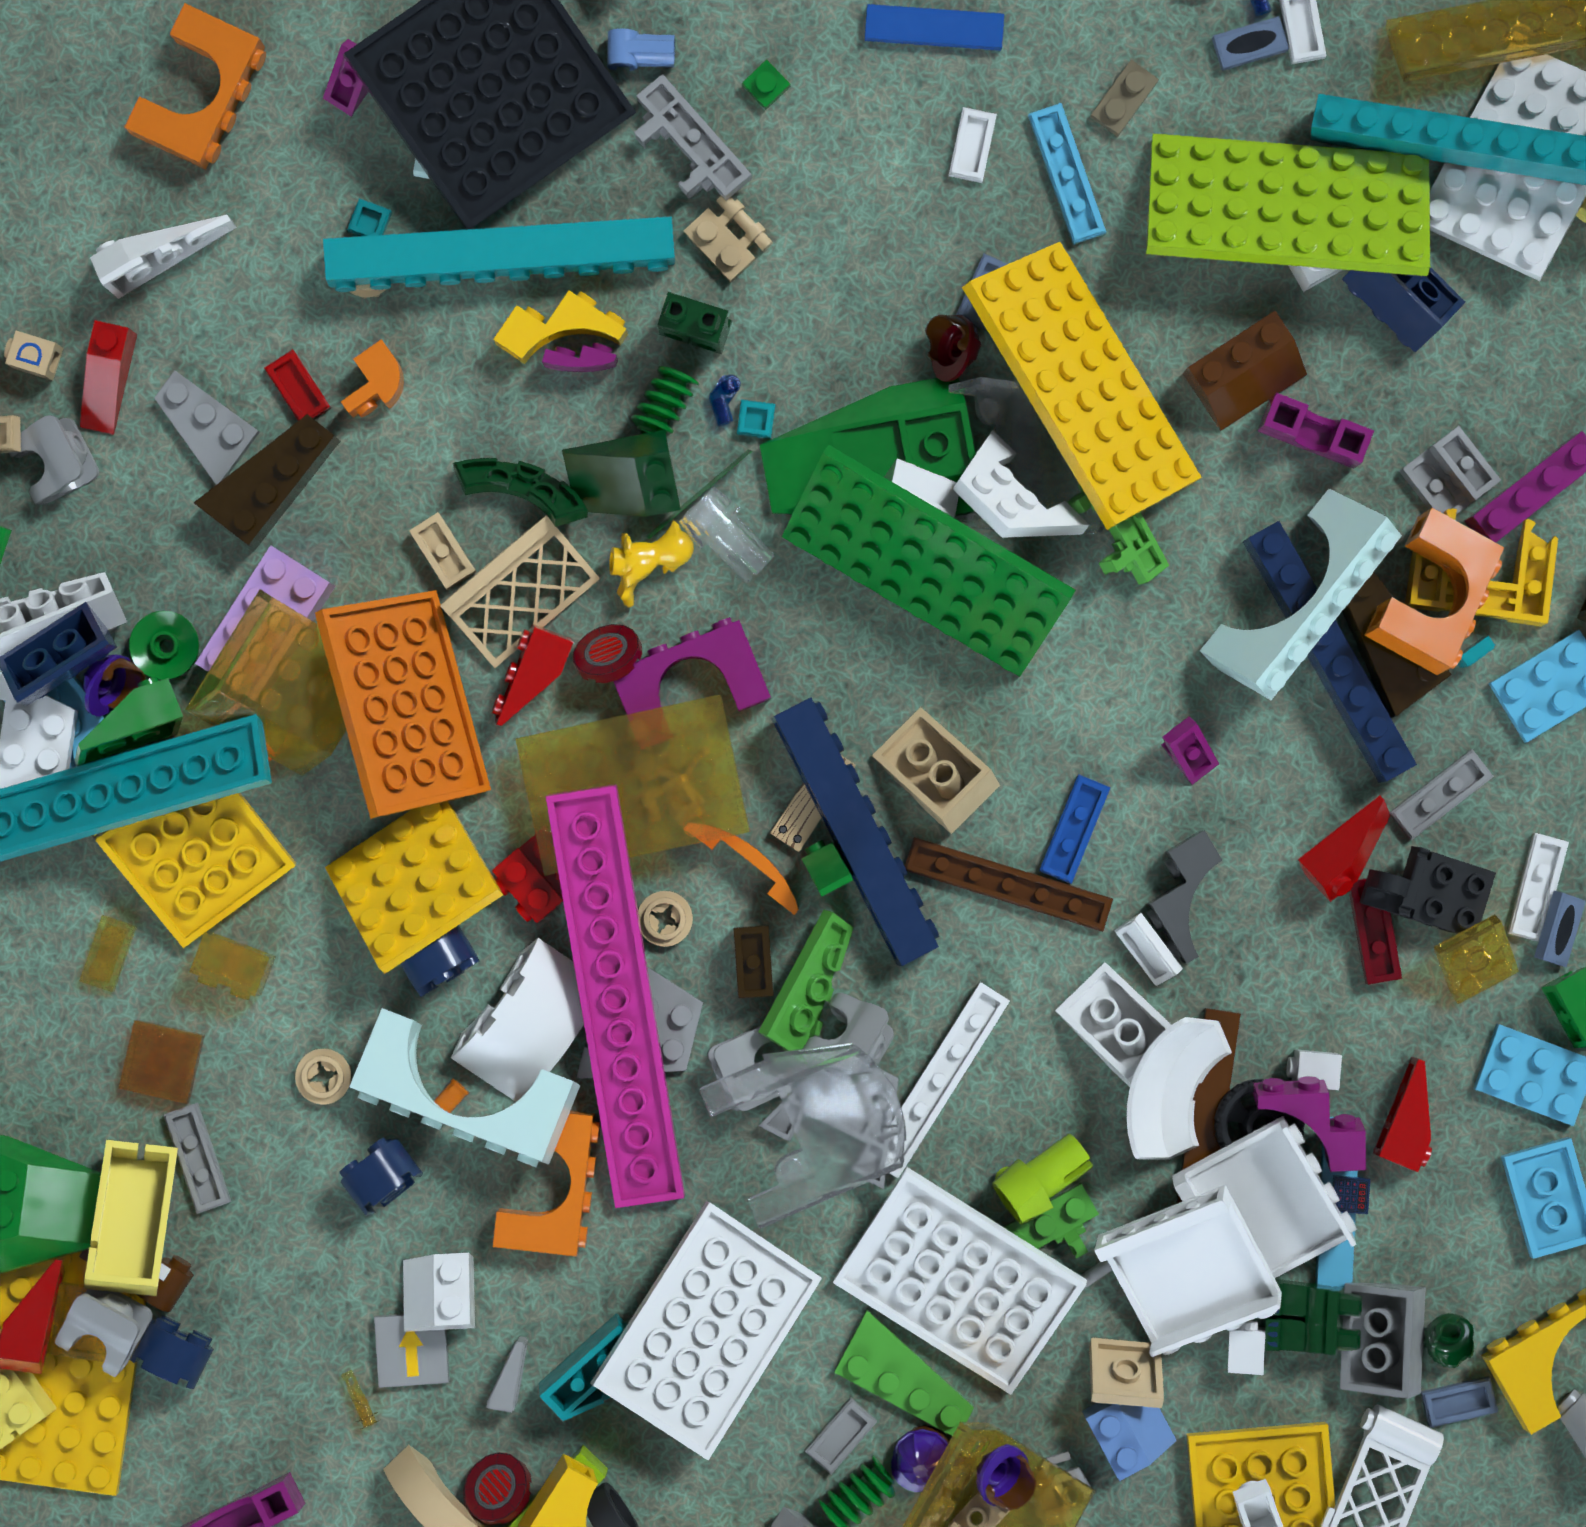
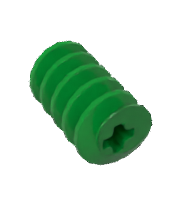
[631,366,699,434]
[818,1455,895,1527]

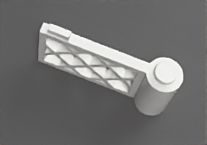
[1320,1404,1444,1527]

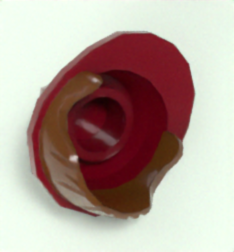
[925,315,981,382]

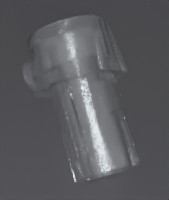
[679,486,775,583]

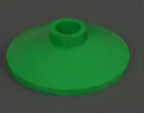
[129,610,199,680]

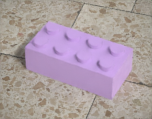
[195,545,336,703]

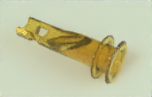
[341,1370,381,1430]

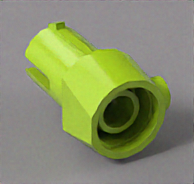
[992,1133,1093,1225]

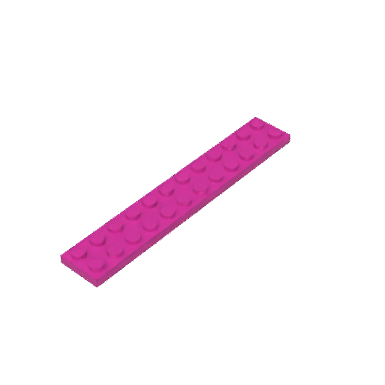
[546,784,685,1208]

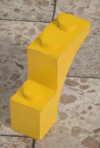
[493,290,628,364]

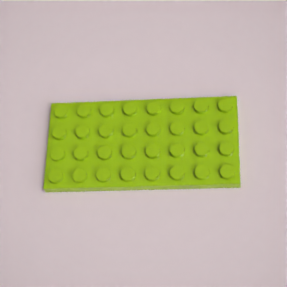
[1146,133,1430,276]

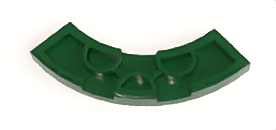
[453,458,588,527]

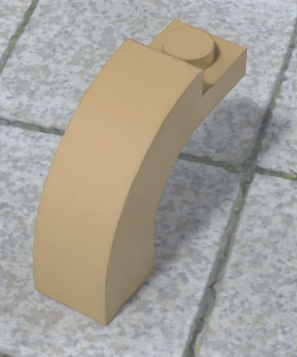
[383,1445,491,1527]

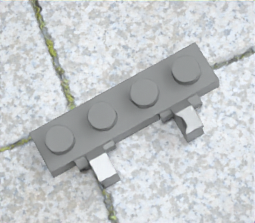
[634,74,752,200]

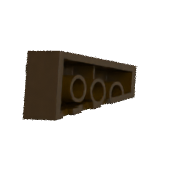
[194,414,341,550]
[1342,571,1452,718]

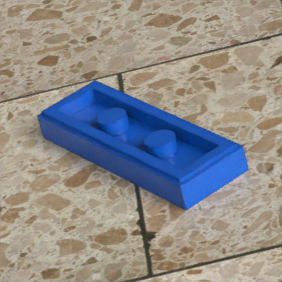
[1039,774,1111,884]

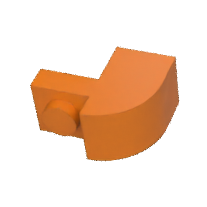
[341,339,404,418]

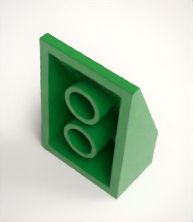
[75,677,183,766]

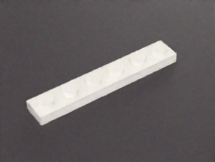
[886,982,1010,1178]

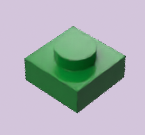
[742,59,791,110]

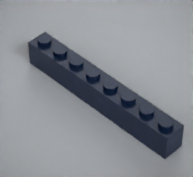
[1243,521,1417,783]
[770,697,939,966]

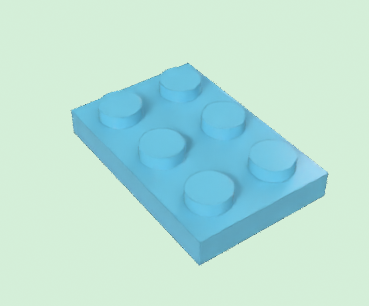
[1488,630,1586,743]
[1473,1024,1586,1126]
[1501,1137,1586,1259]

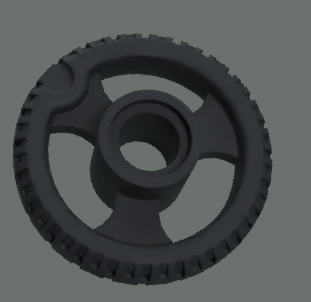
[1214,1079,1305,1149]

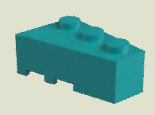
[538,1313,628,1421]

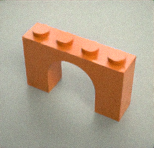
[124,3,266,170]
[1365,508,1504,675]
[492,1104,600,1257]

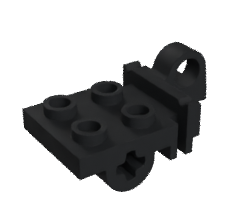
[1359,846,1496,939]

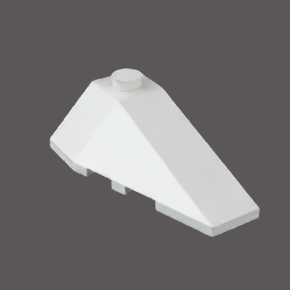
[90,215,237,299]

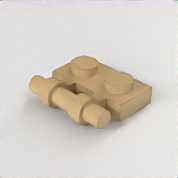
[683,196,773,283]

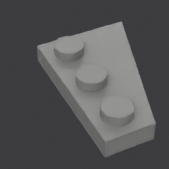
[154,370,260,485]

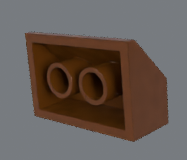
[1183,311,1307,431]

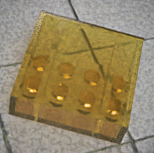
[185,589,346,776]

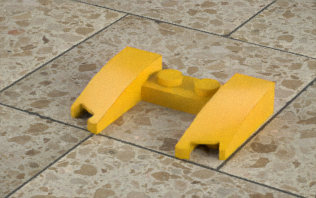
[1405,508,1558,627]

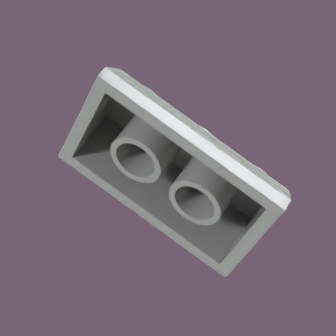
[1340,1283,1426,1399]

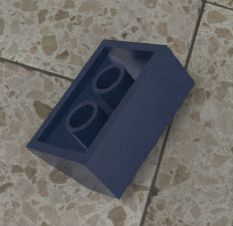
[1342,267,1465,352]
[0,602,117,706]

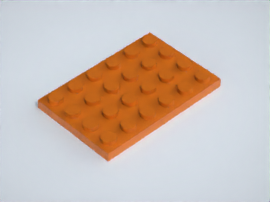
[315,590,491,819]

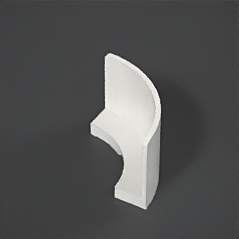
[451,938,584,1101]
[1127,1017,1232,1160]

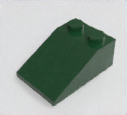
[562,430,681,517]

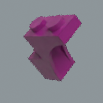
[1253,1076,1366,1172]

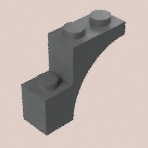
[1146,830,1222,964]

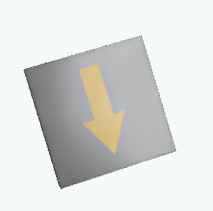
[374,1314,450,1388]

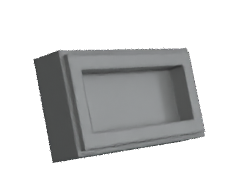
[805,1397,877,1475]

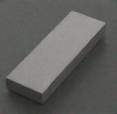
[1389,749,1494,840]
[163,1103,231,1214]

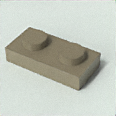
[1090,59,1159,137]

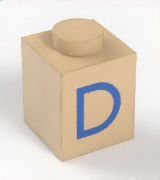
[4,331,63,381]

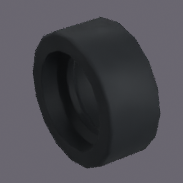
[587,1482,639,1527]

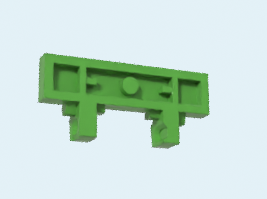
[1067,484,1169,585]
[1003,1183,1099,1259]

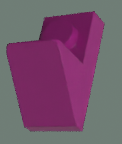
[323,39,368,117]
[1161,716,1219,785]

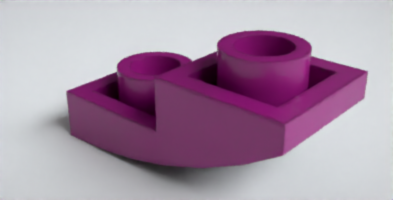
[542,343,618,372]

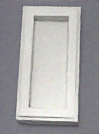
[1279,0,1326,65]
[949,107,997,183]
[1114,913,1183,986]

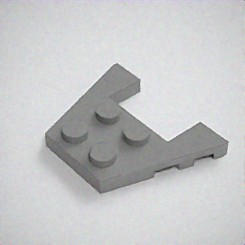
[577,967,703,1079]

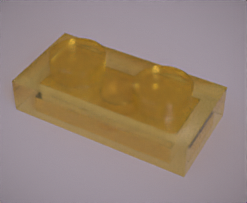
[79,915,137,992]

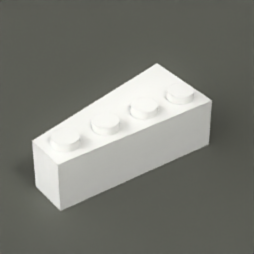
[0,572,127,675]

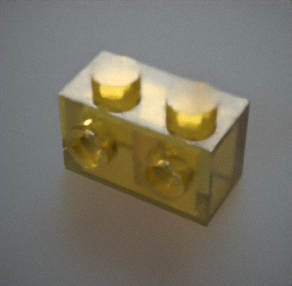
[189,932,276,1000]

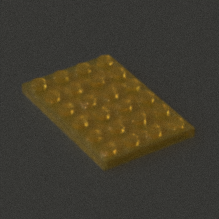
[515,694,751,876]

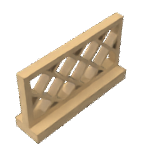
[440,515,600,668]

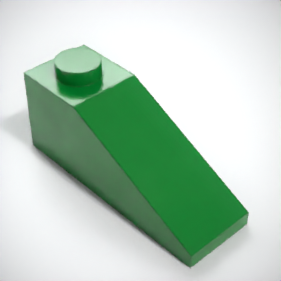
[802,840,853,896]

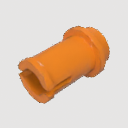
[434,1078,469,1113]

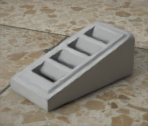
[486,1336,528,1413]

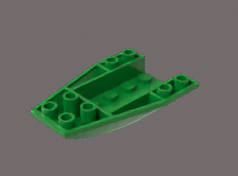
[760,378,975,515]

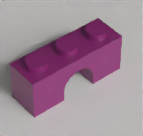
[1257,392,1374,469]

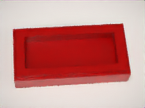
[264,349,331,421]

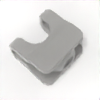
[9,415,100,505]
[802,993,894,1086]
[707,1025,797,1111]
[55,1289,153,1377]

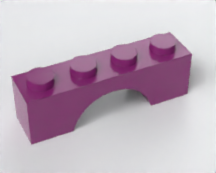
[1464,431,1586,543]
[180,1472,305,1527]

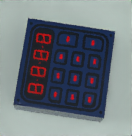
[1333,1175,1371,1214]

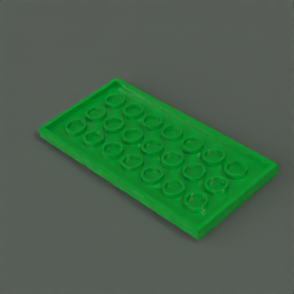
[782,444,1076,677]

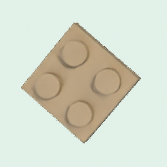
[1089,1338,1164,1408]

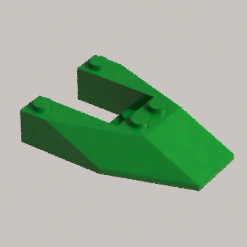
[0,1135,101,1274]

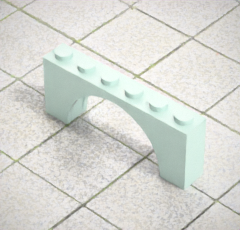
[1200,489,1402,700]
[349,1008,580,1167]

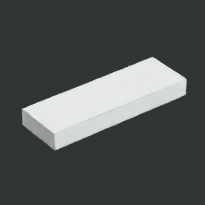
[1507,833,1569,942]

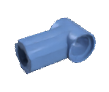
[607,28,675,71]

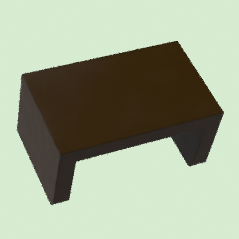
[733,925,774,998]

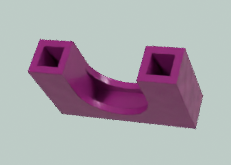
[613,617,771,751]

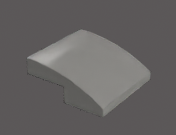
[1399,426,1501,514]

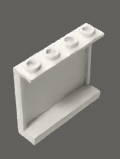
[1172,1116,1357,1278]
[1094,1185,1282,1357]

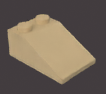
[872,707,1000,834]

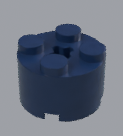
[400,925,480,997]
[339,1138,423,1217]
[130,1315,214,1389]

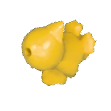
[609,520,694,608]

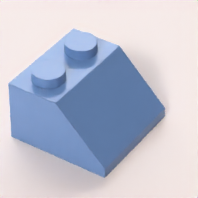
[1082,1403,1177,1481]

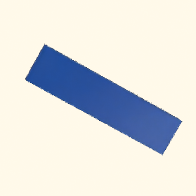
[865,4,1004,51]

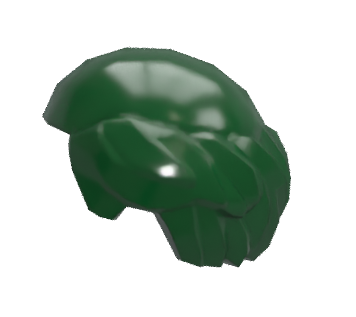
[1424,1313,1474,1368]

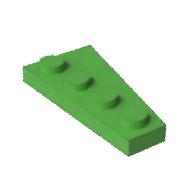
[758,909,854,1064]
[834,1309,974,1439]

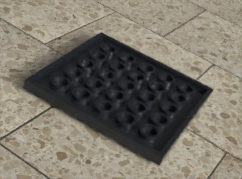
[343,0,636,230]

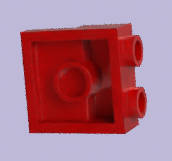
[491,825,563,923]

